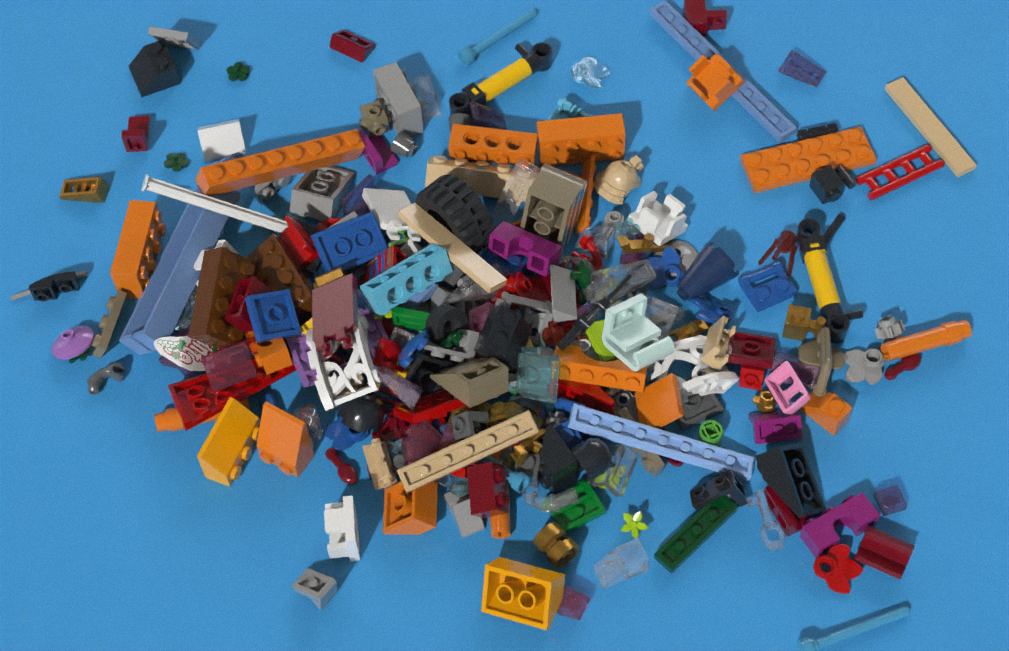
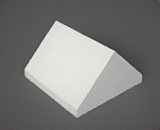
[197,119,246,162]

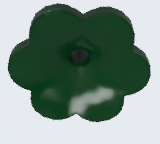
[570,261,591,290]

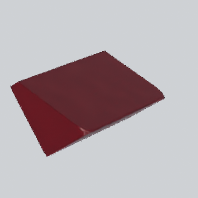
[329,29,376,62]

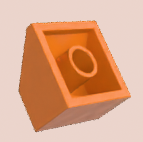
[383,482,438,534]

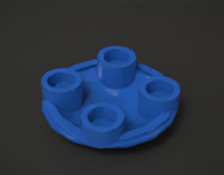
[398,330,430,368]

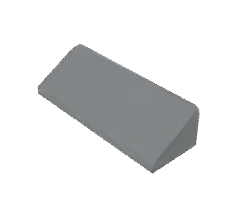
[550,265,577,322]

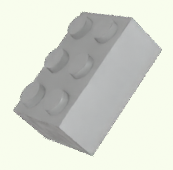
[373,62,425,137]

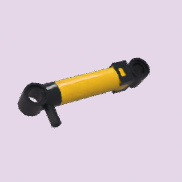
[449,42,552,116]
[796,218,863,343]

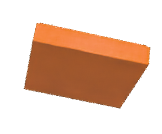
[635,373,684,429]

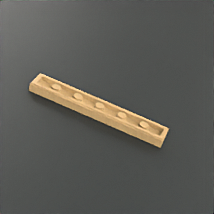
[884,77,977,178]
[398,203,507,294]
[397,410,539,493]

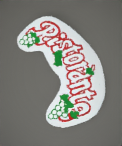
[154,288,230,371]

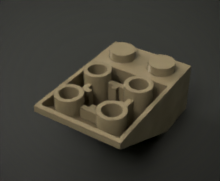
[430,357,509,408]

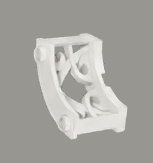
[306,311,382,411]
[644,335,739,405]

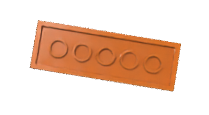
[740,126,877,193]

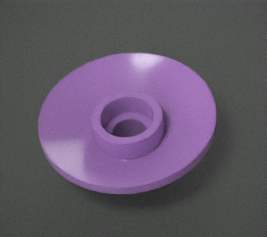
[51,326,94,360]

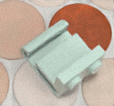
[602,293,674,371]

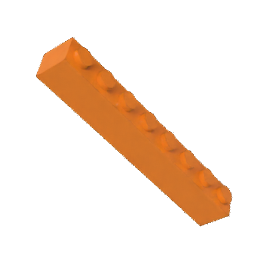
[195,129,365,197]

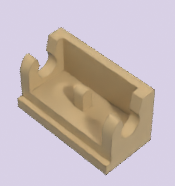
[700,316,736,372]

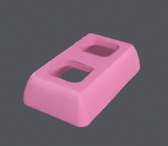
[764,361,811,414]

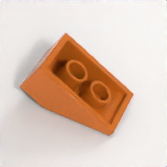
[256,401,314,478]

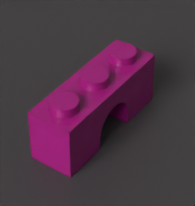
[488,221,562,277]
[800,492,880,558]

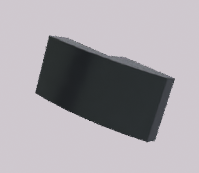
[29,271,80,301]

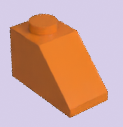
[800,391,853,436]

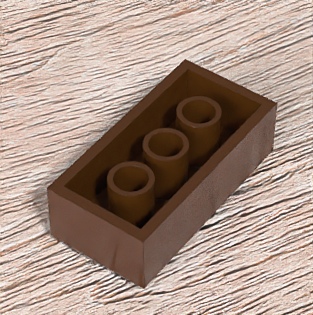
[246,234,315,326]
[188,247,256,351]

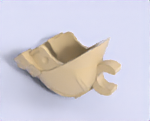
[593,155,644,205]

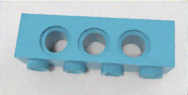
[360,243,453,315]

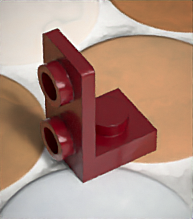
[121,116,150,152]

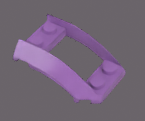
[283,306,389,387]

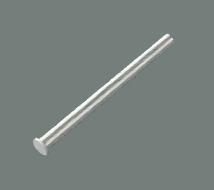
[141,174,289,233]

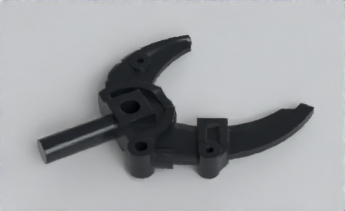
[557,274,632,351]

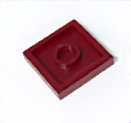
[727,331,776,370]

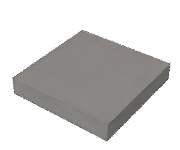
[148,26,200,50]

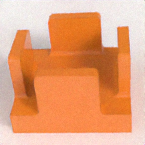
[686,53,744,112]

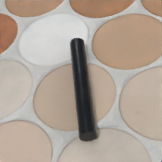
[823,214,845,246]

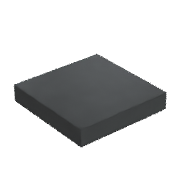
[676,373,724,431]

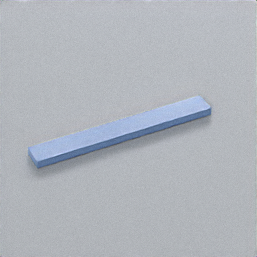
[568,403,754,481]

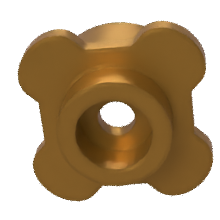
[753,390,778,413]

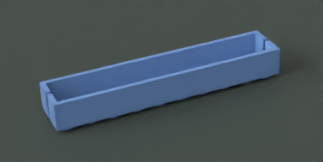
[119,155,242,355]

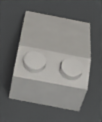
[290,166,354,222]

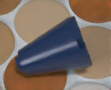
[676,242,739,301]

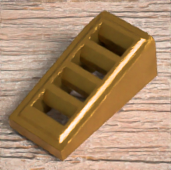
[59,177,109,203]

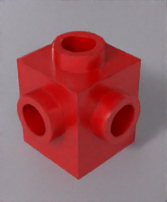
[496,271,534,310]

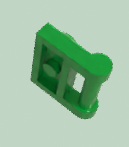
[542,478,606,534]

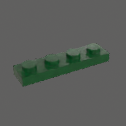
[654,495,738,574]

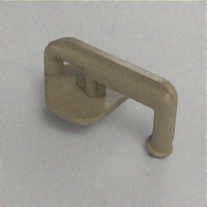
[798,327,845,397]

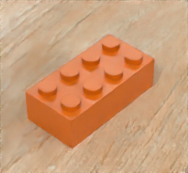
[537,113,626,167]
[110,200,166,299]

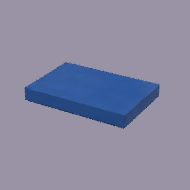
[310,211,388,272]

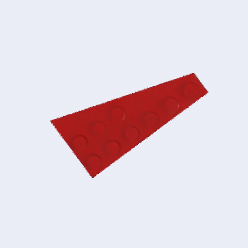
[168,354,296,431]

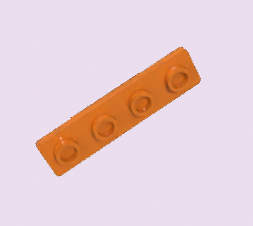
[565,155,596,235]

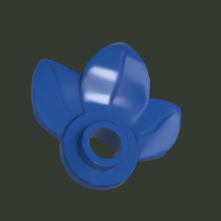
[645,246,684,289]
[690,297,733,325]
[322,408,369,450]

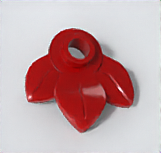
[813,544,863,594]

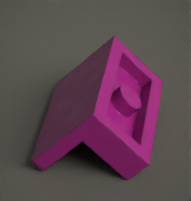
[358,129,398,175]
[748,410,803,445]

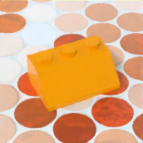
[197,397,260,487]
[481,557,565,630]

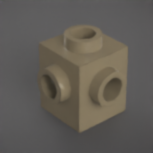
[359,100,391,137]

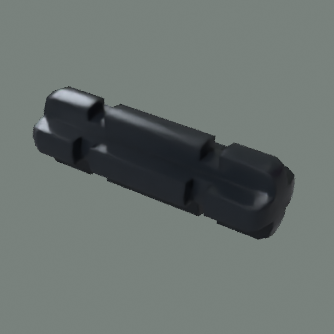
[796,123,838,141]

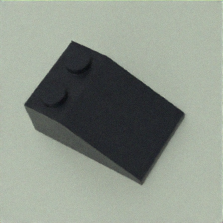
[755,443,826,518]

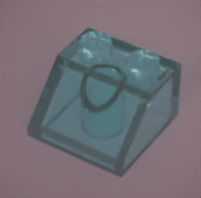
[516,346,560,404]

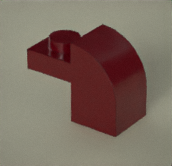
[683,0,727,36]

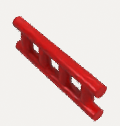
[855,144,944,201]

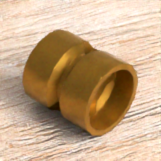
[533,522,579,569]

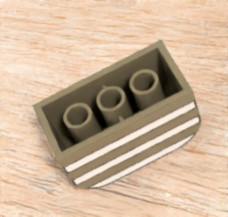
[520,164,587,257]

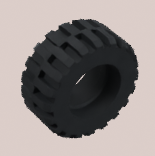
[416,175,495,254]

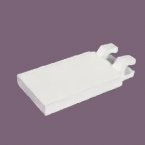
[362,188,421,242]

